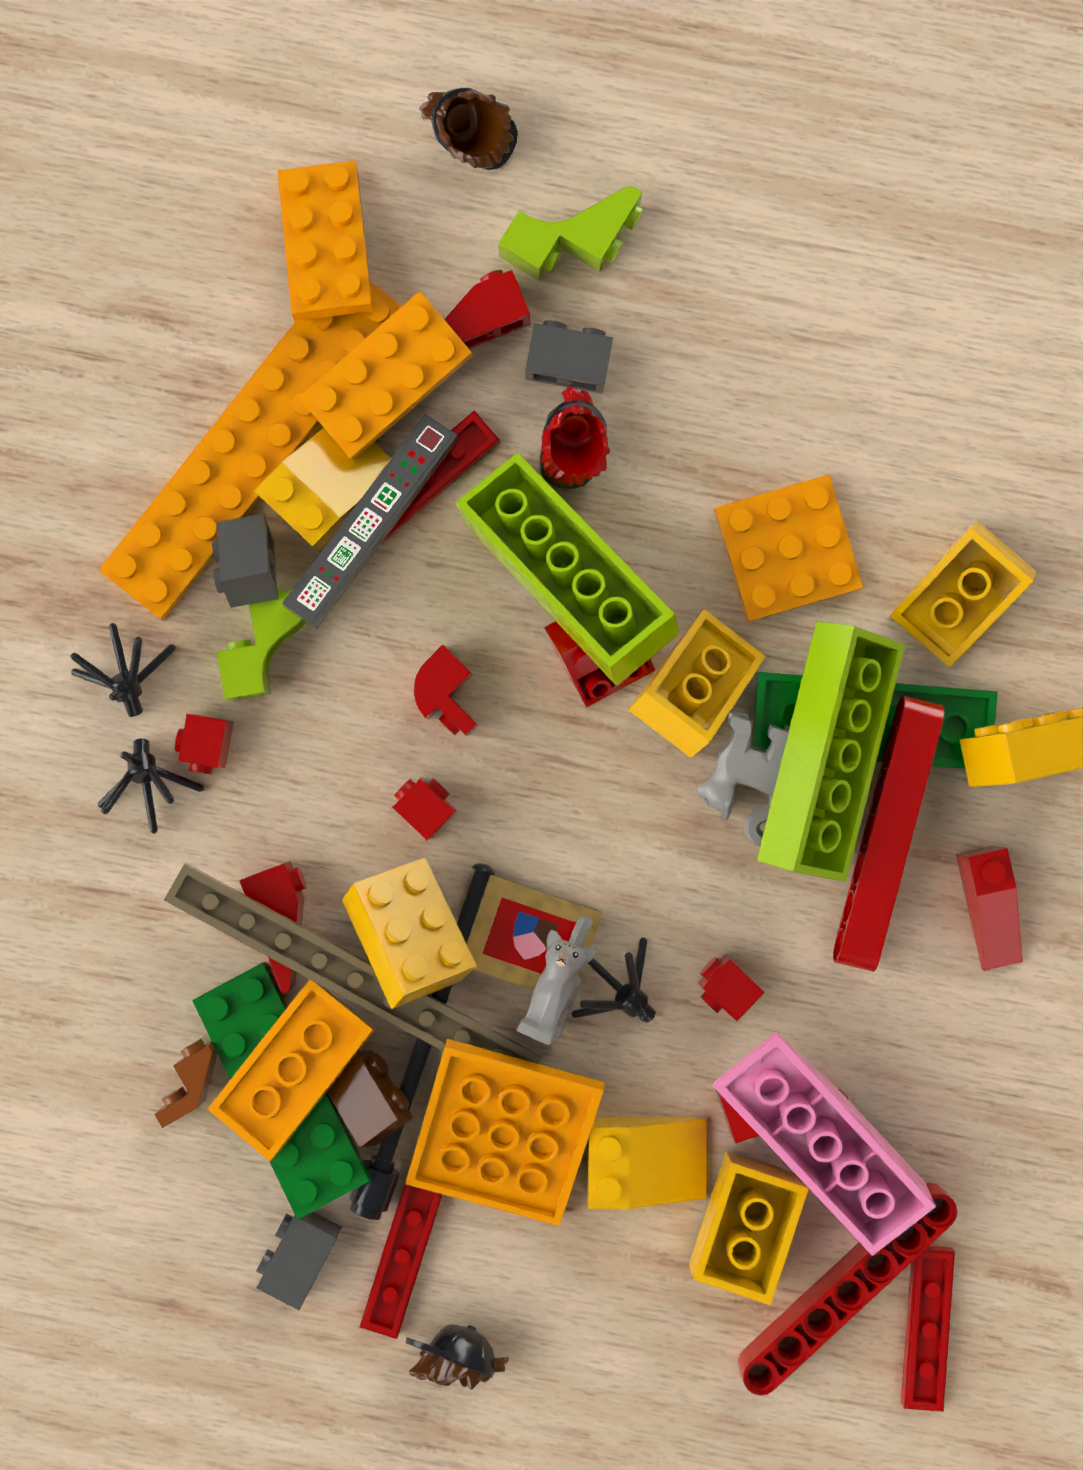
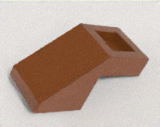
[154,1039,218,1128]

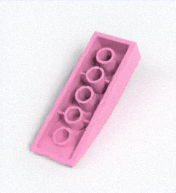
[713,1031,936,1256]

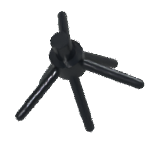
[70,623,176,717]
[98,738,204,834]
[571,937,656,1023]

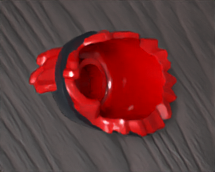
[539,386,610,489]

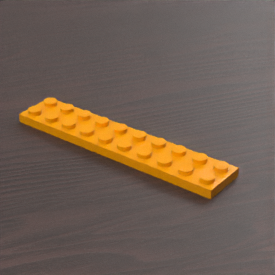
[98,281,402,620]

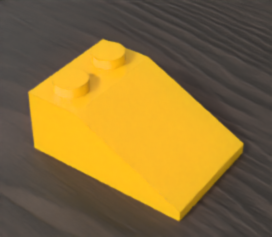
[254,428,391,553]
[890,520,1037,668]
[628,609,766,758]
[587,1117,707,1209]

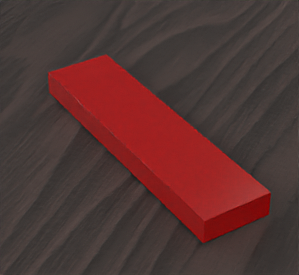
[381,410,500,545]
[359,1174,443,1339]
[901,1246,955,1412]

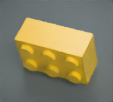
[960,707,1083,787]
[342,857,477,1009]
[689,1151,809,1305]

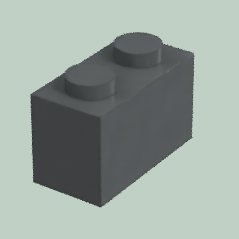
[525,320,613,394]
[212,513,278,608]
[256,1212,342,1310]

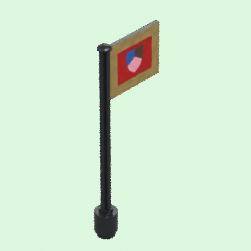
[350,863,603,1220]

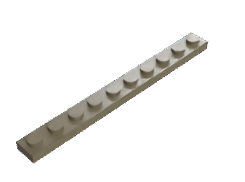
[164,863,542,1064]

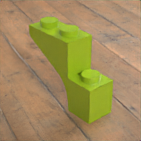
[498,186,644,280]
[216,581,307,701]

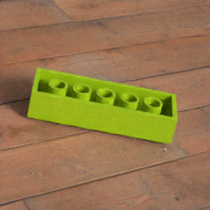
[455,452,680,686]
[757,621,905,882]

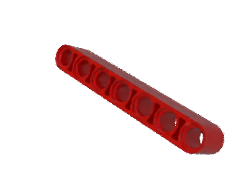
[833,696,944,972]
[738,1183,958,1396]

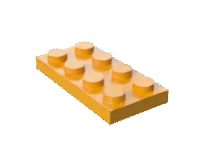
[277,160,373,321]
[299,291,474,460]
[208,979,376,1162]

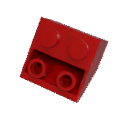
[544,621,656,708]

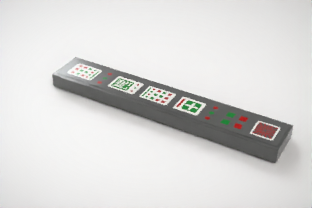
[282,414,458,630]

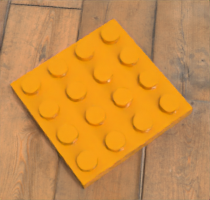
[405,1039,604,1226]

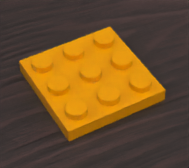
[714,474,863,623]

